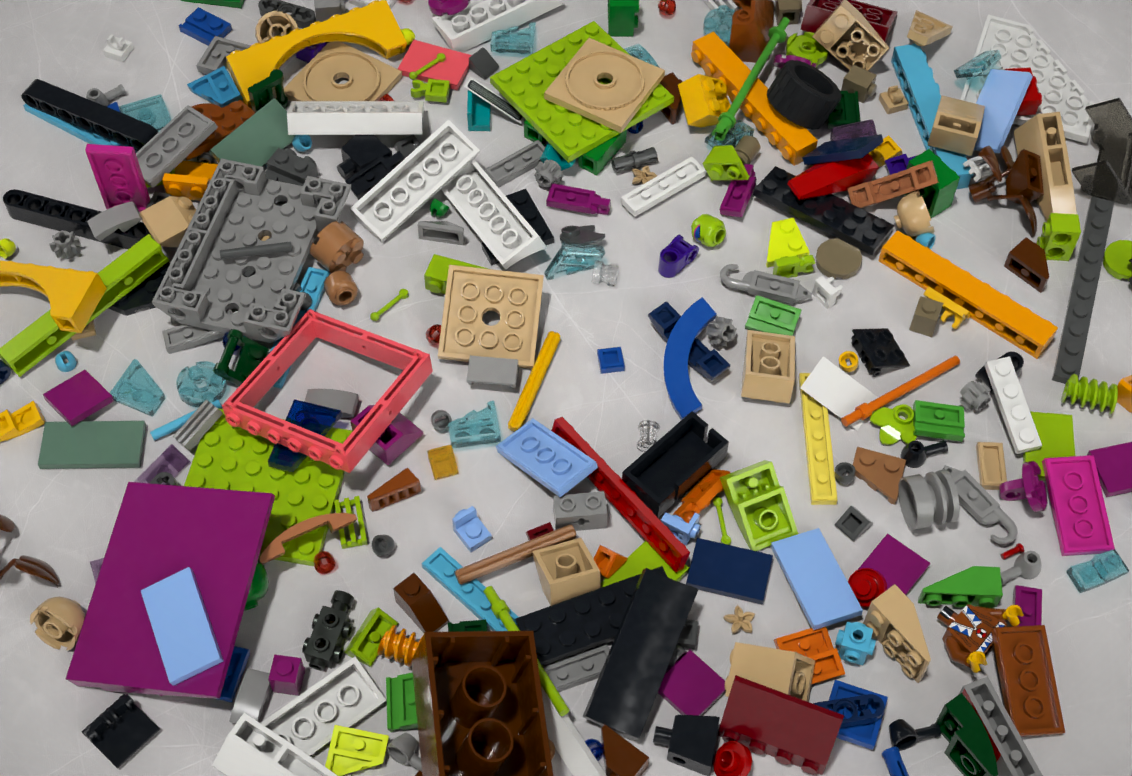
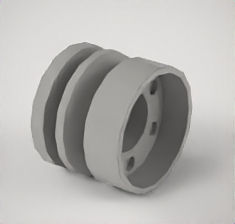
[898,469,960,530]

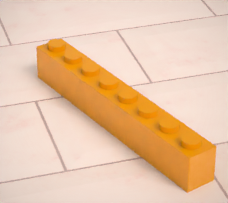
[691,31,818,166]
[878,230,1058,359]

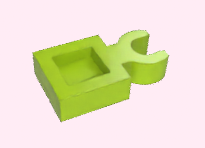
[410,79,450,103]
[773,255,815,278]

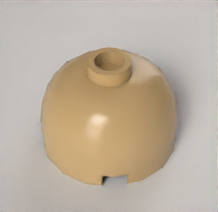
[255,11,298,43]
[894,190,935,237]
[30,596,85,650]

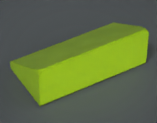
[344,607,398,667]

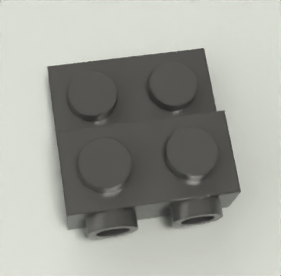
[265,148,318,203]

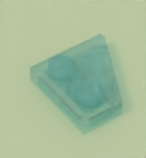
[490,22,536,54]
[954,50,1002,80]
[544,244,605,280]
[110,359,165,417]
[448,401,501,449]

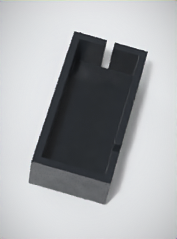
[622,411,729,518]

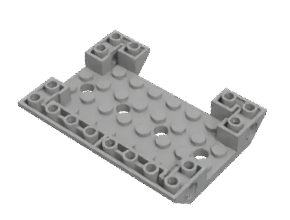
[152,159,352,343]

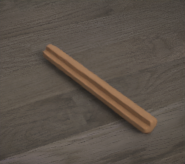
[455,525,576,584]

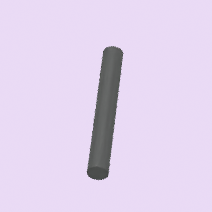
[220,241,292,260]

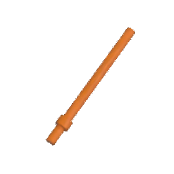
[841,356,960,427]

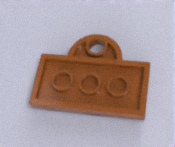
[185,100,255,160]

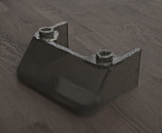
[1072,98,1132,205]

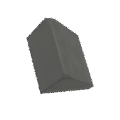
[469,47,499,80]
[834,506,873,541]

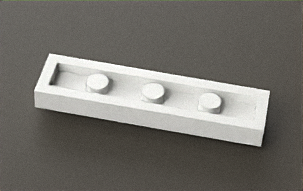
[621,156,706,217]
[984,356,1042,454]

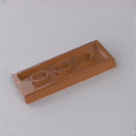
[991,625,1065,737]

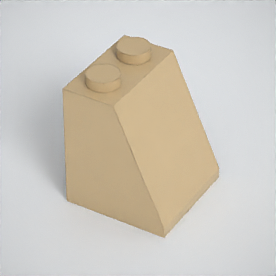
[725,642,815,702]

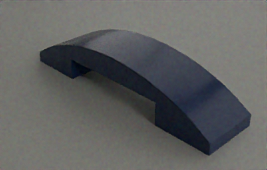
[648,301,730,380]

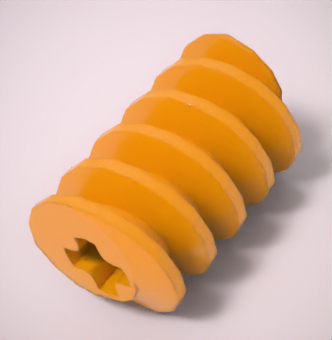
[377,625,423,667]

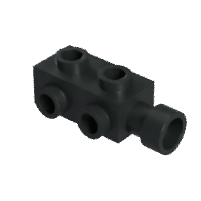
[302,590,354,671]

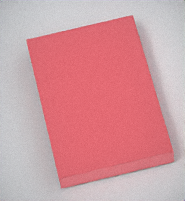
[398,40,472,90]

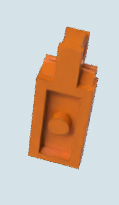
[673,469,730,523]

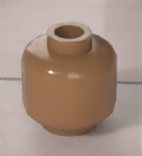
[324,271,358,306]

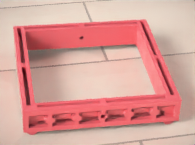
[222,309,433,473]

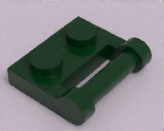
[248,69,289,113]
[213,329,269,386]

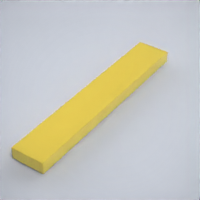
[799,373,838,505]

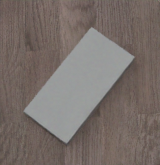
[136,105,218,188]

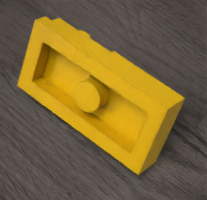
[923,286,971,329]

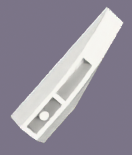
[212,713,337,776]

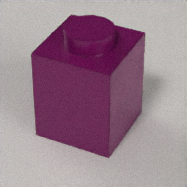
[268,654,305,696]

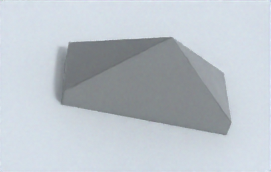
[418,221,465,246]

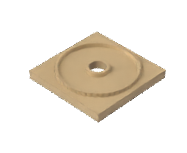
[544,38,665,133]
[284,41,403,101]
[438,265,544,369]

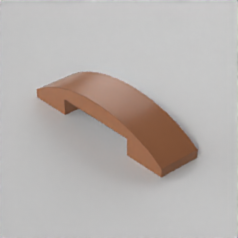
[847,161,939,208]
[258,513,357,565]

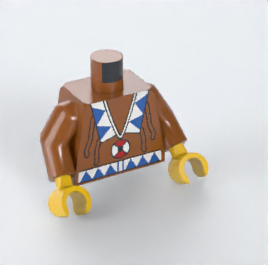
[937,604,1024,673]

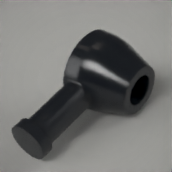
[900,440,948,468]
[889,719,941,751]

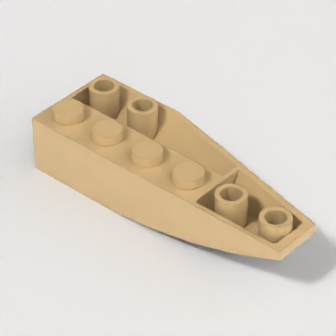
[1013,112,1077,221]

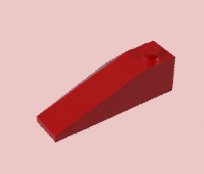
[787,154,879,200]

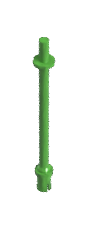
[712,17,790,141]

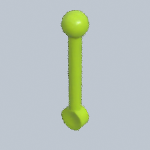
[409,53,446,80]
[370,289,408,321]
[713,497,731,545]

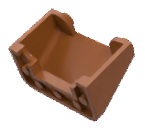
[729,0,774,63]

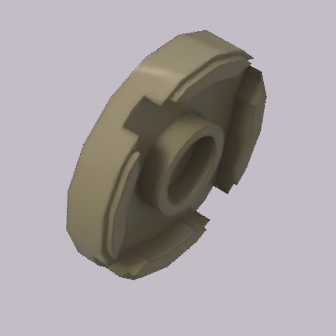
[816,238,862,279]

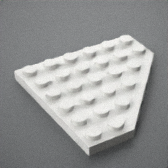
[960,14,1097,143]

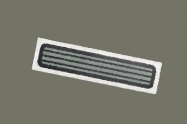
[464,77,524,124]

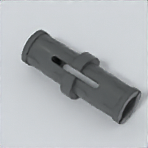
[611,147,658,172]

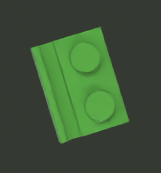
[745,295,801,336]
[913,400,965,442]
[386,672,418,733]

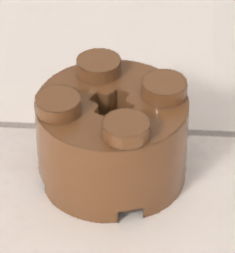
[310,221,364,273]

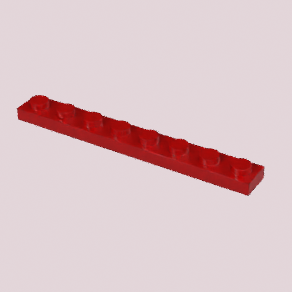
[551,417,690,572]

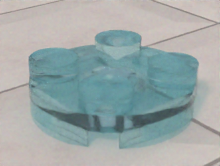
[703,5,735,47]
[176,361,227,407]

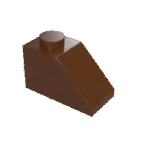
[660,72,683,125]
[1006,149,1044,205]
[1004,237,1049,293]
[393,573,449,633]
[601,724,649,776]

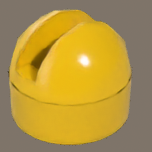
[839,351,859,372]

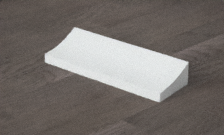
[432,0,563,53]
[287,101,424,135]
[350,119,480,242]
[441,159,547,269]
[217,657,387,756]

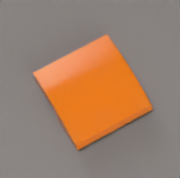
[774,627,845,685]

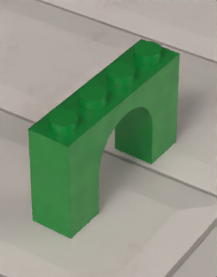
[524,120,627,176]

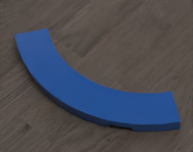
[663,297,717,420]

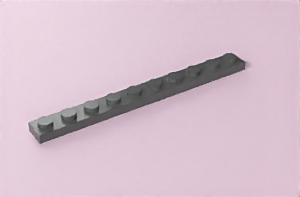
[1052,196,1114,384]

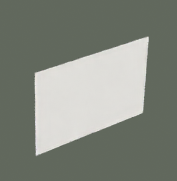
[800,356,879,431]

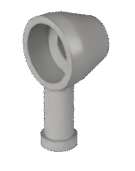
[86,84,126,107]
[1000,551,1042,585]
[386,733,422,772]

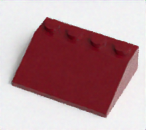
[800,0,898,43]
[718,675,844,775]

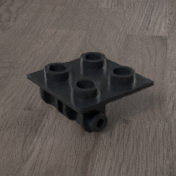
[851,328,910,377]
[82,694,160,769]

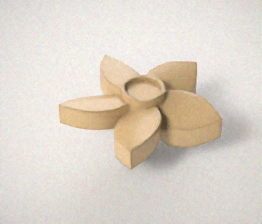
[632,165,657,185]
[723,605,755,634]

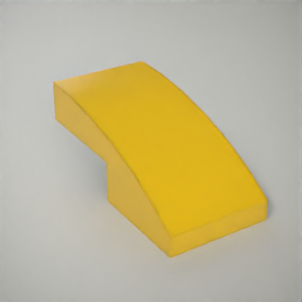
[868,135,902,167]
[0,401,45,442]

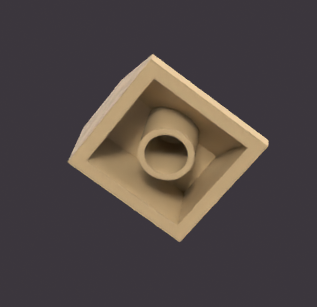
[140,196,196,248]
[532,538,601,606]

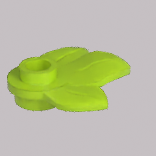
[870,404,917,445]

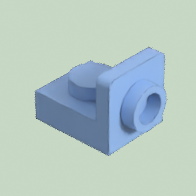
[452,506,492,553]
[660,512,701,545]

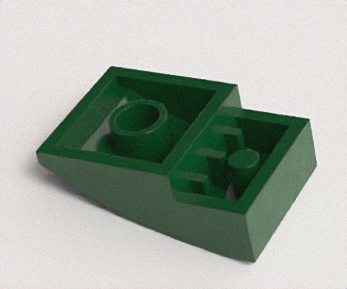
[935,693,998,776]

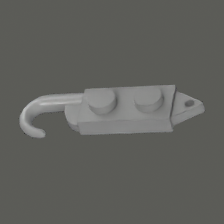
[720,264,812,304]
[943,465,1018,545]

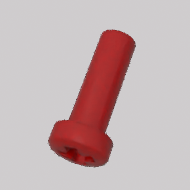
[1000,543,1024,560]

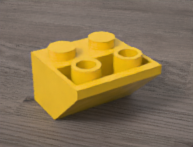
[678,74,731,128]

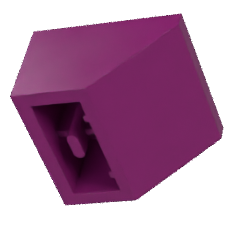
[350,405,423,465]

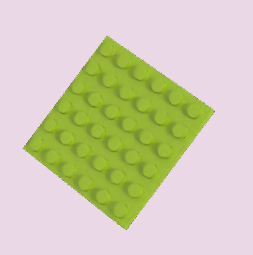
[490,21,674,163]
[184,409,352,567]

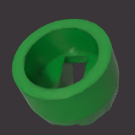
[430,198,450,218]

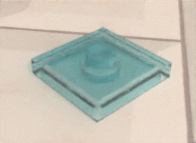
[119,94,171,132]

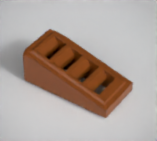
[367,468,421,512]

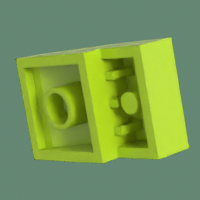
[719,460,798,551]

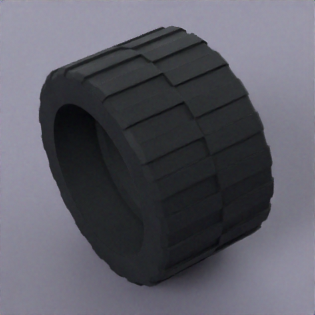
[767,60,842,130]

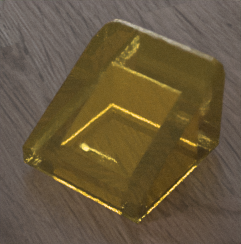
[427,445,459,480]

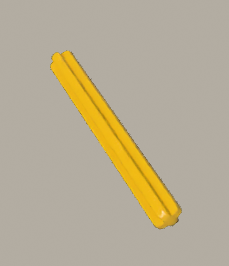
[508,331,560,431]

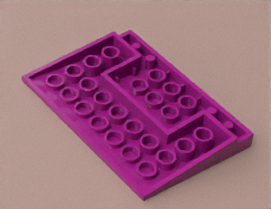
[65,482,275,699]

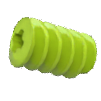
[1061,374,1118,415]

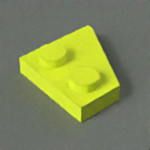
[766,217,810,268]
[325,725,390,776]

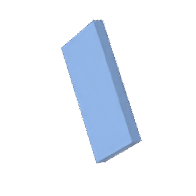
[974,69,1033,153]
[496,418,598,497]
[771,528,863,630]
[141,567,223,686]

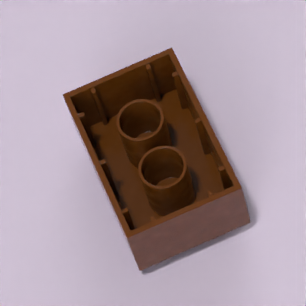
[411,631,553,776]

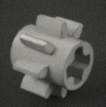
[534,159,563,188]
[49,230,81,259]
[706,316,737,347]
[960,381,991,411]

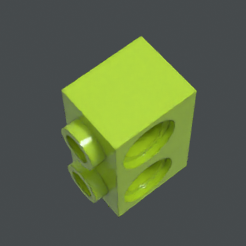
[1036,213,1081,261]

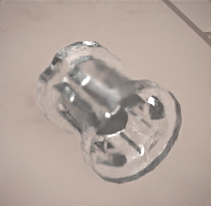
[637,420,660,452]

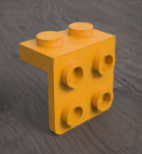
[162,161,218,201]

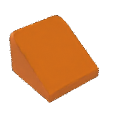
[594,545,628,578]

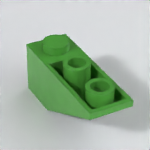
[918,566,1003,608]

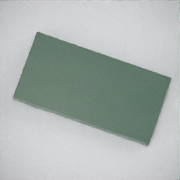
[209,98,296,167]
[38,421,146,469]

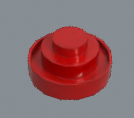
[848,568,887,607]
[713,741,752,776]

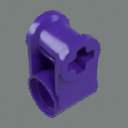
[658,235,699,278]

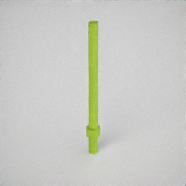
[483,586,569,716]

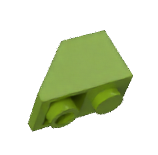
[702,145,749,181]

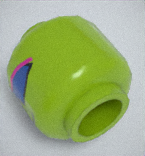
[691,214,726,247]

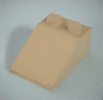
[741,330,795,403]

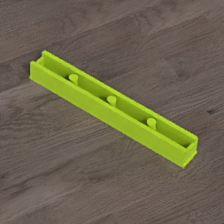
[0,234,169,377]

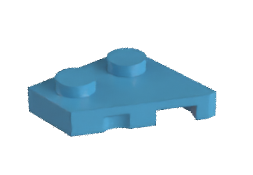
[187,66,243,108]

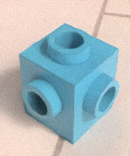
[835,621,876,665]

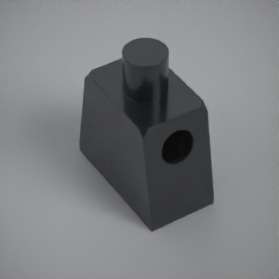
[337,135,392,177]
[653,715,720,776]

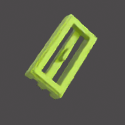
[334,496,368,549]

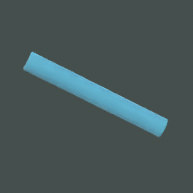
[150,399,222,441]

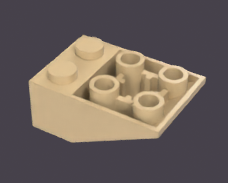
[812,0,889,71]
[928,95,985,156]
[863,584,931,683]

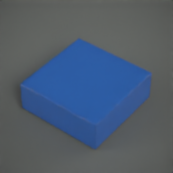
[597,347,625,374]

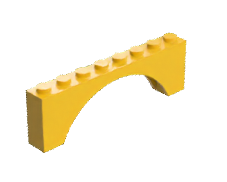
[226,0,407,109]
[0,260,107,333]

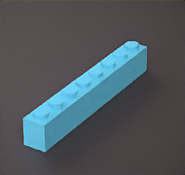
[891,44,974,189]

